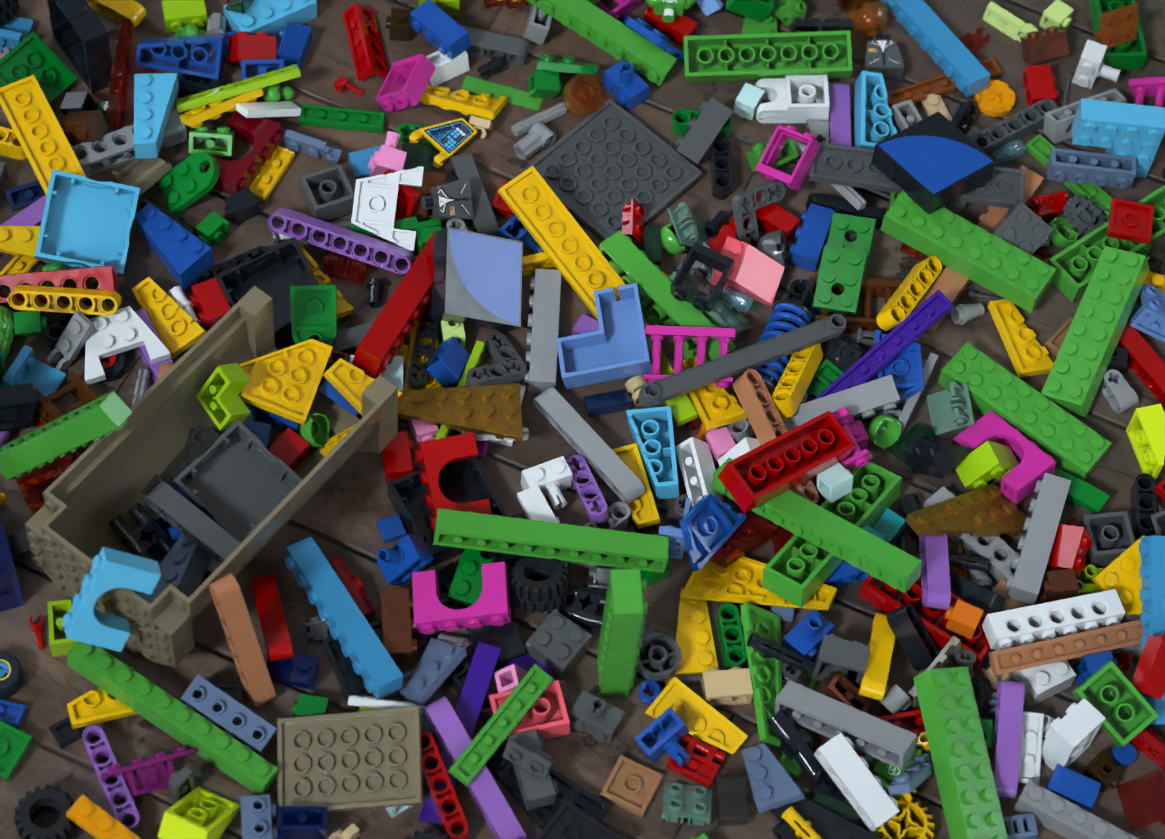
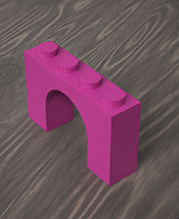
[953,411,1056,505]
[412,561,511,634]

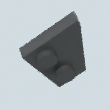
[168,766,211,804]

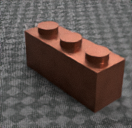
[380,588,417,663]

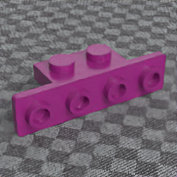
[102,745,198,798]

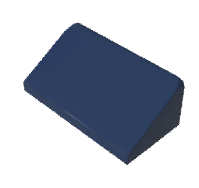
[4,180,45,211]
[583,389,632,417]

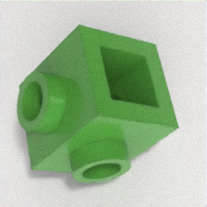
[773,0,808,27]

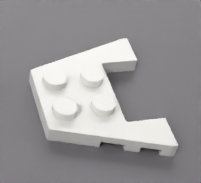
[351,166,424,252]
[84,306,171,385]

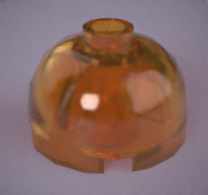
[846,1,888,38]
[562,73,605,116]

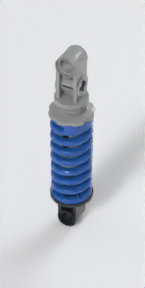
[728,279,812,444]

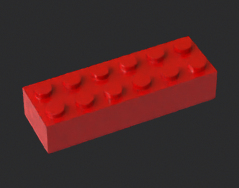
[718,410,856,513]
[858,575,991,672]

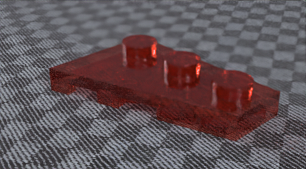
[708,510,778,568]

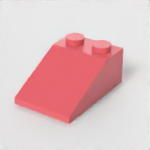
[710,236,785,306]
[489,680,570,740]

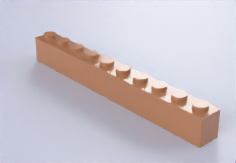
[912,166,1044,333]

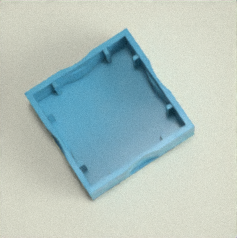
[34,169,140,277]

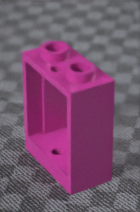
[375,53,436,113]
[755,125,821,191]

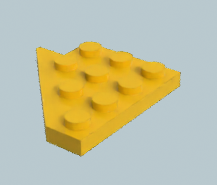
[239,339,333,425]
[1091,535,1145,615]

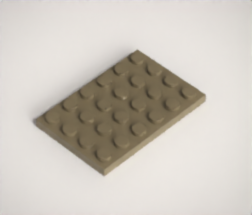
[277,707,423,816]

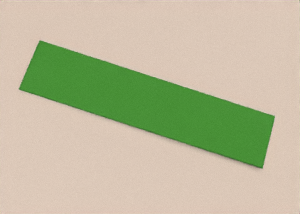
[461,75,543,111]

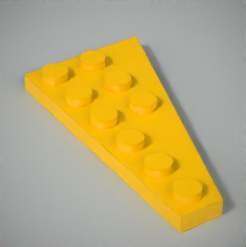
[681,548,837,610]

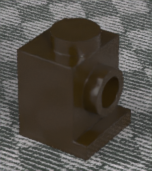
[1082,750,1123,793]

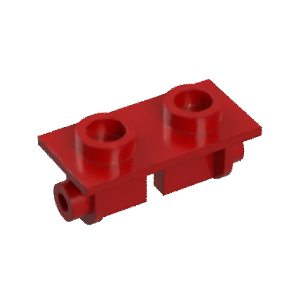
[1027,191,1069,217]
[622,198,645,245]

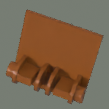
[1094,3,1138,49]

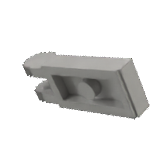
[47,311,95,372]

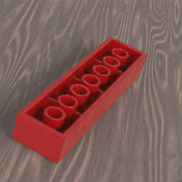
[352,230,436,379]

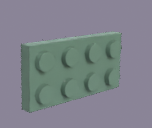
[669,268,752,337]

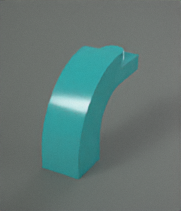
[863,508,906,545]

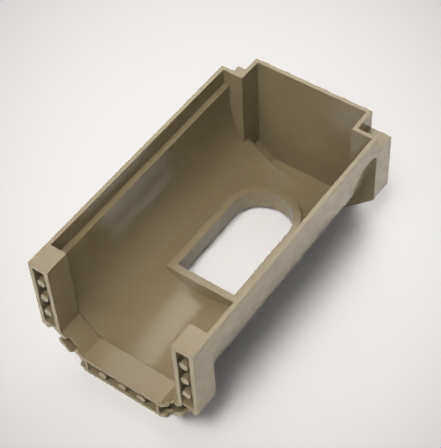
[25,286,398,667]

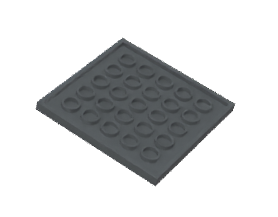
[523,99,703,241]

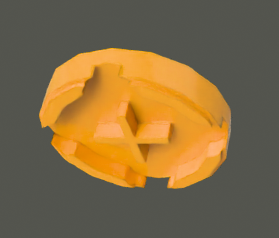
[974,80,1016,117]

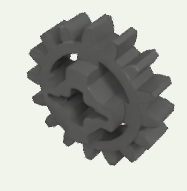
[1062,195,1107,236]

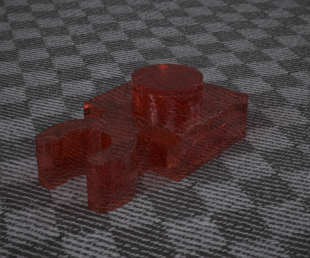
[959,27,990,56]

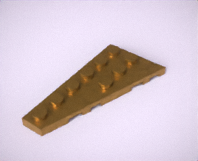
[398,383,524,444]
[905,483,1026,537]

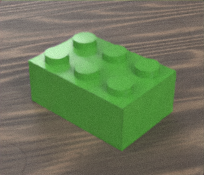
[1071,661,1159,747]

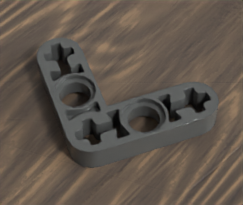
[732,181,786,249]
[466,332,527,386]

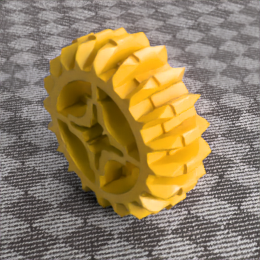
[869,796,935,839]

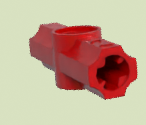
[329,557,376,621]

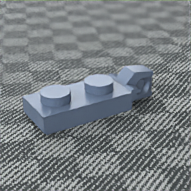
[284,129,342,165]
[887,753,933,795]

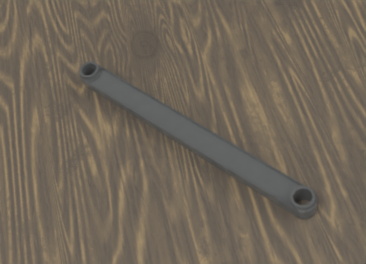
[638,314,846,408]

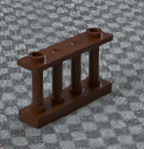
[812,275,901,335]
[34,370,99,458]

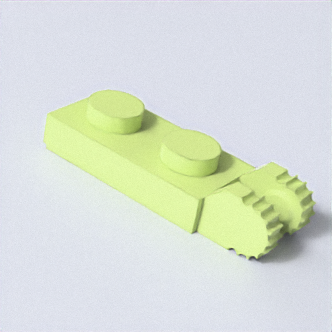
[982,1,1038,42]

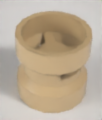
[625,375,651,406]

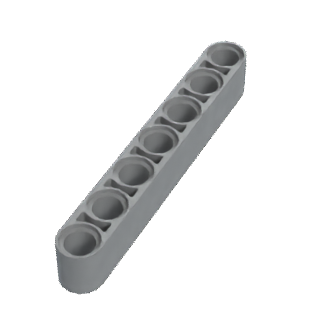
[533,386,646,505]

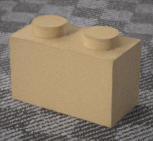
[700,667,753,707]

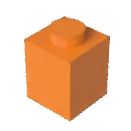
[945,599,984,639]

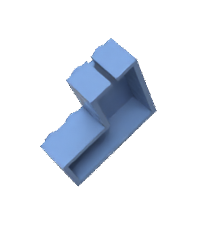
[556,283,652,389]

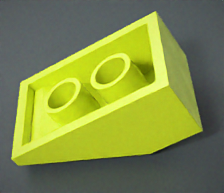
[1126,404,1165,481]
[158,786,241,839]

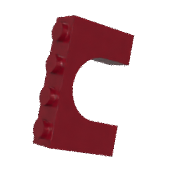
[204,110,284,195]

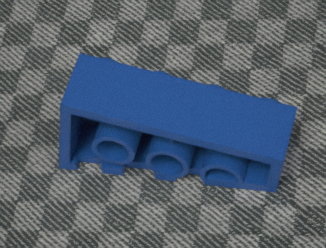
[135,33,227,79]
[134,203,214,291]

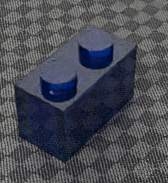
[266,651,320,691]
[277,806,328,839]

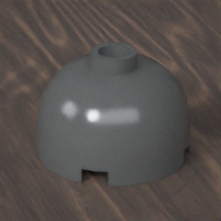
[757,230,790,272]
[636,633,681,682]

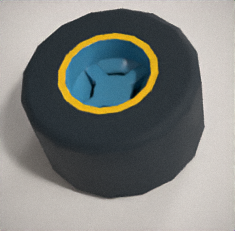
[0,651,23,699]

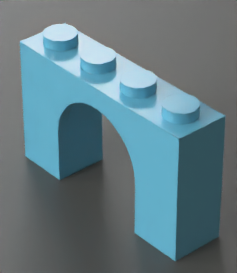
[62,547,161,652]

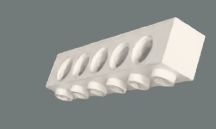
[982,589,1125,650]

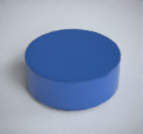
[1112,743,1137,767]

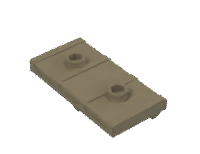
[109,158,173,196]

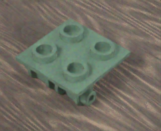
[667,202,709,247]
[926,382,975,437]
[661,782,712,827]

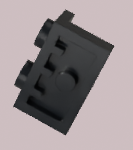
[178,74,226,105]
[820,335,864,372]

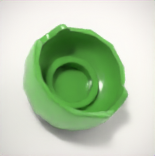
[1048,217,1079,248]
[659,223,689,255]
[299,412,330,447]
[867,414,902,449]

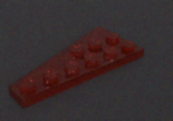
[108,19,132,131]

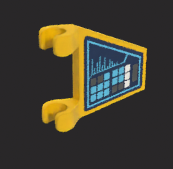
[408,118,478,169]

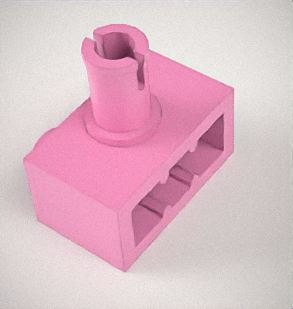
[368,131,407,177]

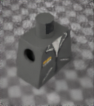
[863,33,904,80]
[421,178,474,220]

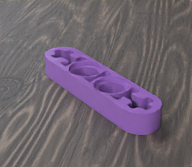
[566,455,609,523]

